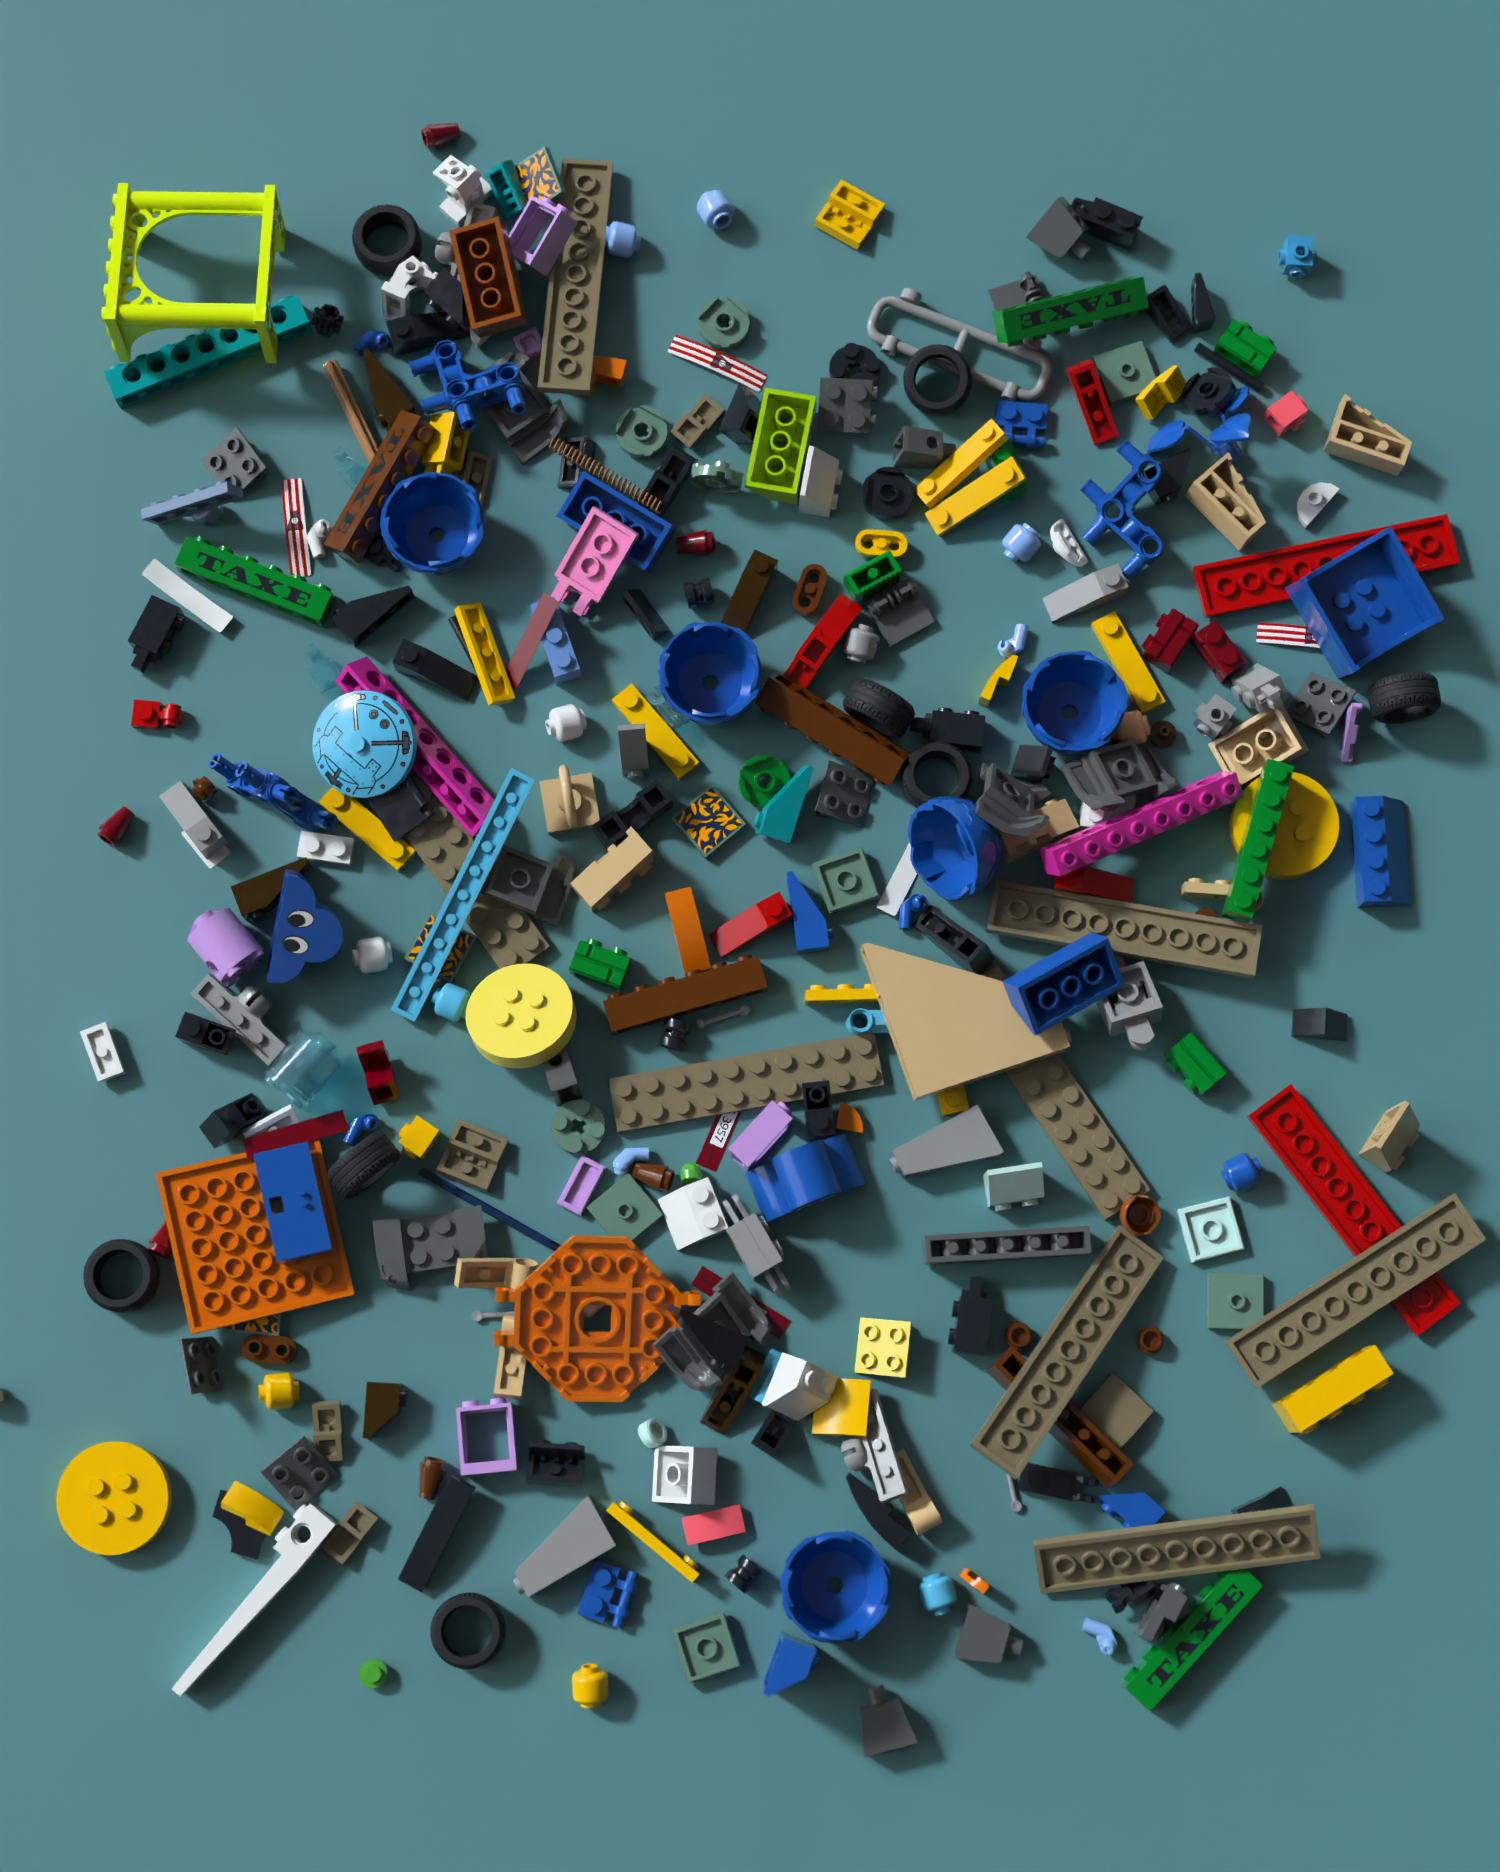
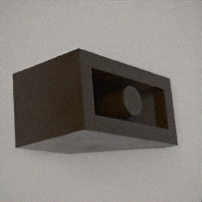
[363,1382,407,1439]

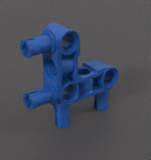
[409,340,527,431]
[1080,440,1165,581]
[208,753,338,832]

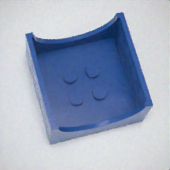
[1285,526,1445,678]

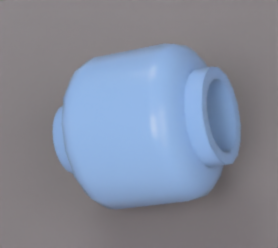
[697,190,734,229]
[605,221,641,258]
[1002,523,1041,563]

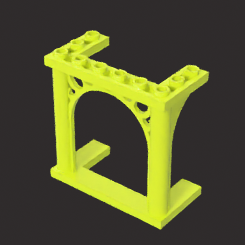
[101,183,286,364]

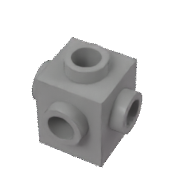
[1193,693,1237,739]

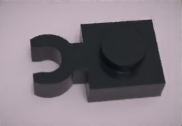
[363,534,399,573]
[1104,1580,1158,1614]

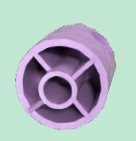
[187,908,265,988]

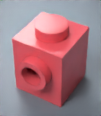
[1263,390,1308,437]

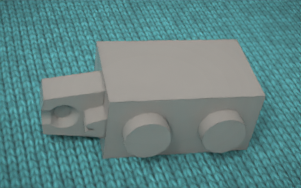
[1230,663,1288,713]

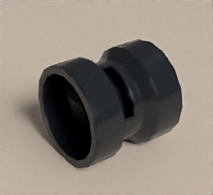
[683,578,715,609]
[659,1018,691,1052]
[724,1554,763,1594]

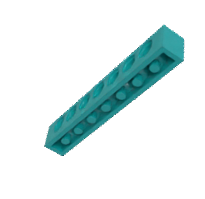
[104,295,313,409]

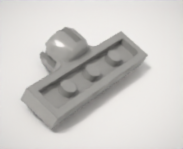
[435,201,497,283]
[191,974,289,1066]
[841,1388,909,1503]

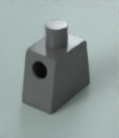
[1026,196,1091,260]
[892,426,956,469]
[542,1046,582,1106]
[953,1604,1023,1664]
[860,1684,917,1757]

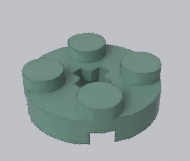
[698,297,750,351]
[616,406,668,460]
[690,461,743,494]
[551,1099,605,1154]

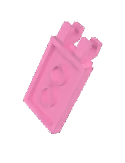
[551,506,639,616]

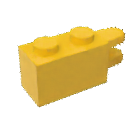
[421,412,470,474]

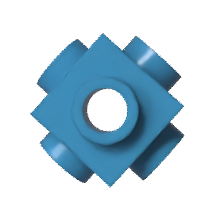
[1278,235,1317,278]

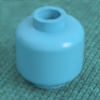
[431,983,470,1022]
[918,1572,958,1616]

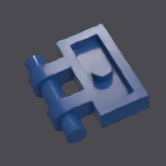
[994,400,1048,449]
[577,1559,639,1628]

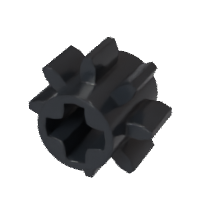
[310,304,344,337]

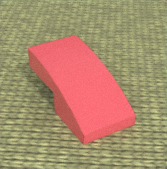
[682,1504,746,1546]

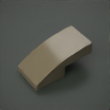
[670,394,726,449]
[312,1400,343,1461]
[320,1501,378,1566]

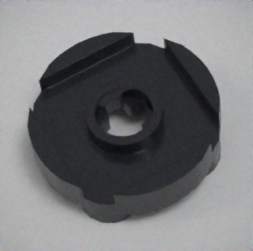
[829,343,880,386]
[1182,367,1236,417]
[862,467,914,520]

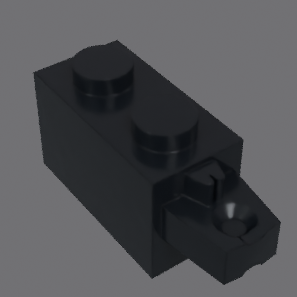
[1071,197,1143,251]
[128,595,185,674]
[910,707,985,753]
[947,1276,994,1356]

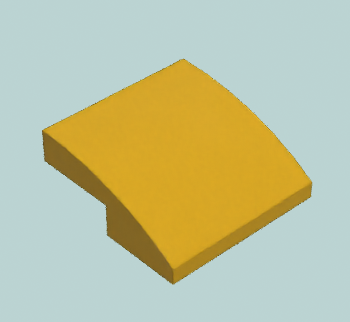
[814,179,885,250]
[812,1379,871,1438]

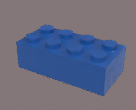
[557,471,677,573]

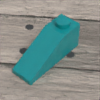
[753,766,814,844]

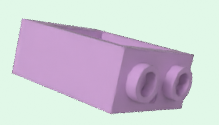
[509,196,578,276]
[728,1100,793,1172]
[456,1398,519,1475]

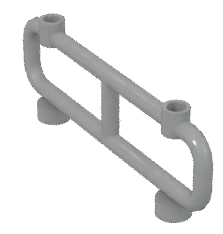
[867,288,1052,402]

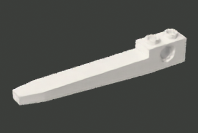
[172,1503,338,1696]

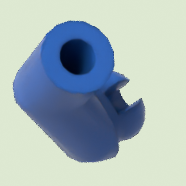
[352,331,390,356]
[899,894,928,930]
[343,1114,380,1146]

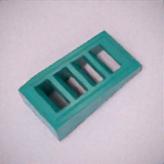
[484,160,526,220]

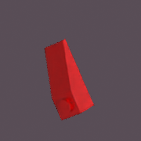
[1065,359,1119,445]
[1052,865,1135,903]
[709,891,792,958]

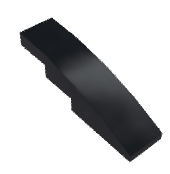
[398,1474,476,1592]

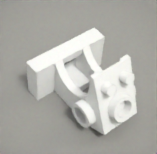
[433,155,493,227]
[381,256,438,321]

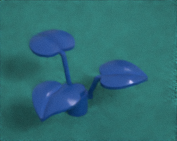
[1147,386,1252,462]

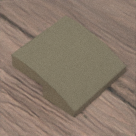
[436,1119,508,1193]
[1079,1373,1153,1450]

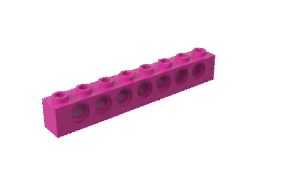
[335,656,495,837]
[1039,771,1244,876]

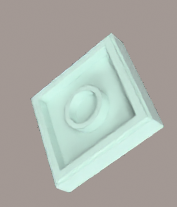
[1176,1196,1245,1263]

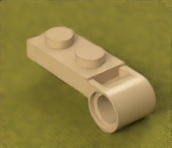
[1180,878,1263,913]
[454,1258,539,1289]
[494,1315,527,1400]
[897,1449,943,1536]

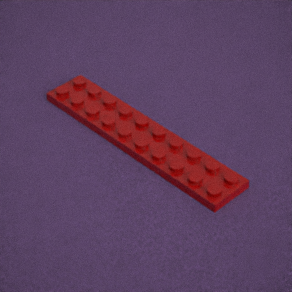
[1192,514,1460,619]
[1247,1084,1461,1336]

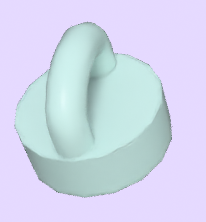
[638,1418,667,1448]

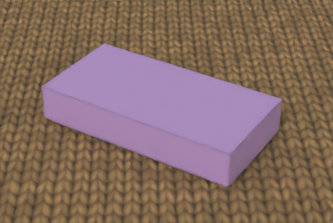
[557,1155,606,1216]

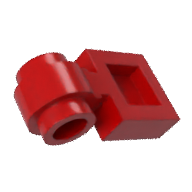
[131,700,184,730]

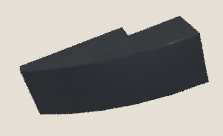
[637,446,698,518]
[845,1473,910,1551]

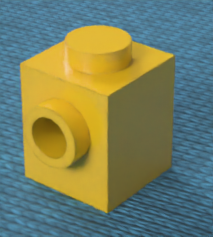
[398,1116,442,1160]

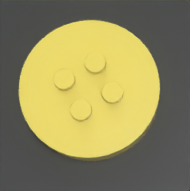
[466,964,577,1069]

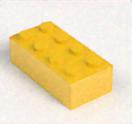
[1272,1345,1394,1435]

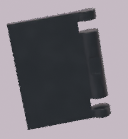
[366,773,436,842]

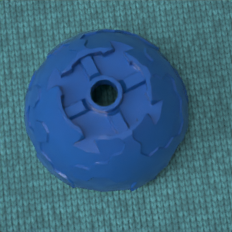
[380,472,486,575]
[658,622,762,726]
[1021,650,1128,755]
[908,796,1003,901]
[780,1530,892,1643]

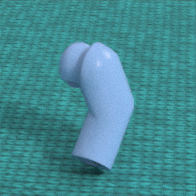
[997,624,1029,657]
[613,1147,649,1176]
[1082,1617,1117,1655]

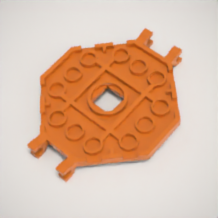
[493,1235,701,1402]

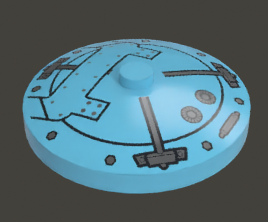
[312,690,417,798]

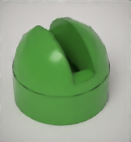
[680,1163,702,1184]

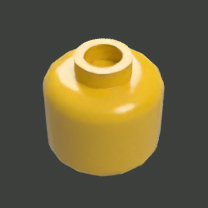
[258,1372,299,1410]
[572,1663,609,1708]

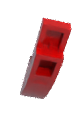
[783,593,863,689]

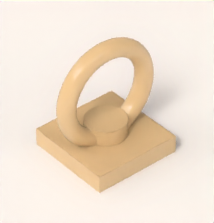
[539,765,600,835]

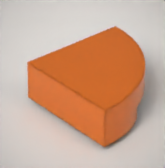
[836,1102,863,1134]
[959,1568,989,1594]

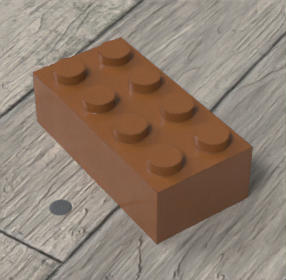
[449,216,529,338]

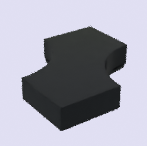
[212,1490,266,1560]

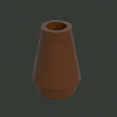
[632,1162,675,1192]
[418,1456,447,1500]

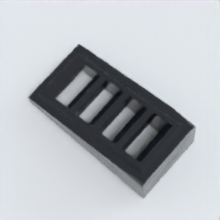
[1191,272,1216,333]
[1145,284,1192,342]

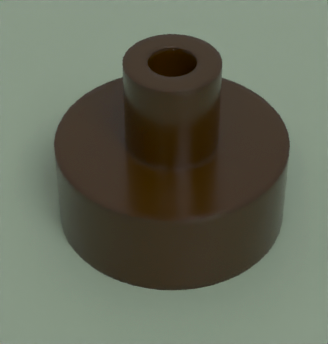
[1149,720,1177,749]

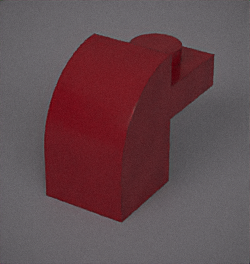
[356,1040,400,1105]

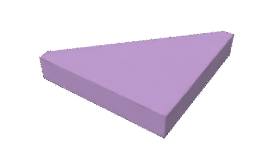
[1341,703,1363,763]

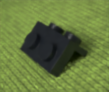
[526,1440,585,1488]

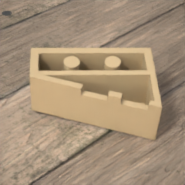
[1323,394,1412,476]
[1185,452,1266,551]
[999,798,1079,865]
[570,826,654,912]

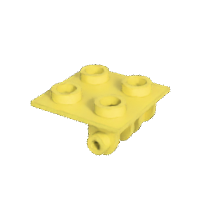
[855,1317,912,1378]

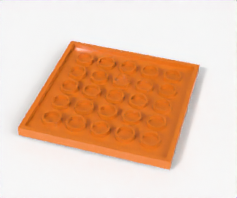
[156,1139,355,1335]

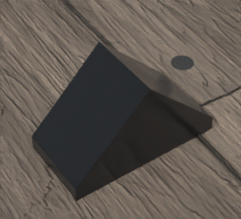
[1291,1007,1347,1041]
[751,1409,796,1458]

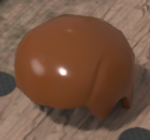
[1119,1195,1161,1236]

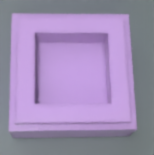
[512,327,542,360]

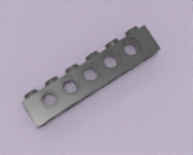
[922,1226,1091,1265]

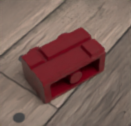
[1141,608,1199,673]
[1190,620,1247,683]

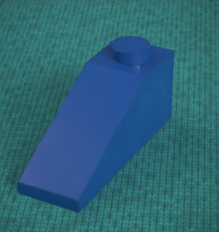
[786,871,834,955]

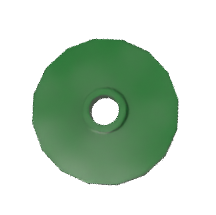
[737,754,791,808]

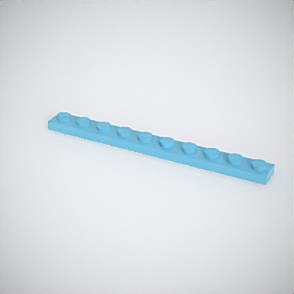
[391,768,535,1022]

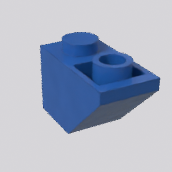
[1098,1492,1166,1528]

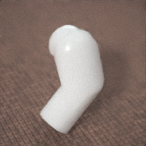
[307,519,331,559]

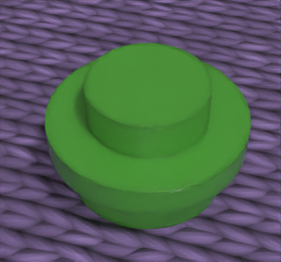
[359,1659,388,1688]

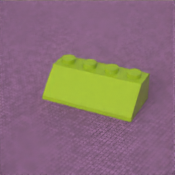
[745,388,817,505]

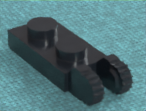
[1017,1463,1098,1504]

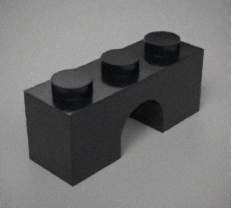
[592,779,674,852]

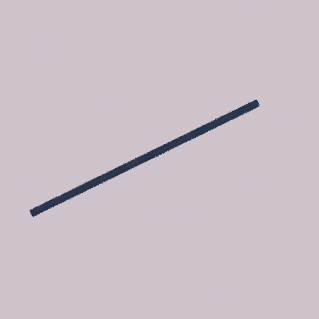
[418,1167,561,1251]

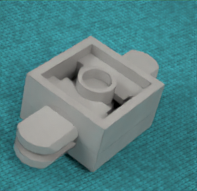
[1096,955,1163,1051]
[722,1194,791,1297]

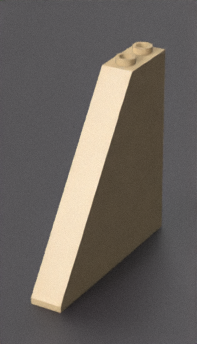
[860,943,1072,1101]

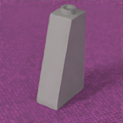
[889,1105,1004,1177]
[513,1496,617,1597]

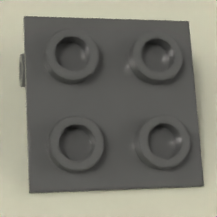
[988,272,1045,311]
[202,427,268,490]
[863,578,935,647]
[1287,672,1356,738]
[815,760,874,828]
[179,1336,222,1396]
[260,1436,339,1511]

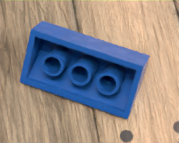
[1350,796,1412,908]
[1002,932,1125,1036]
[762,1632,819,1696]

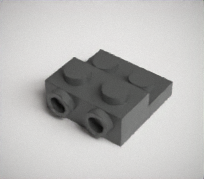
[817,377,878,433]
[1133,1582,1189,1642]

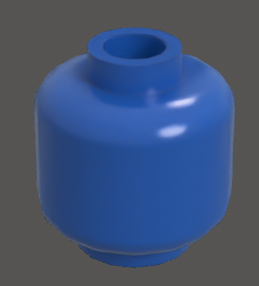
[1221,1153,1264,1193]

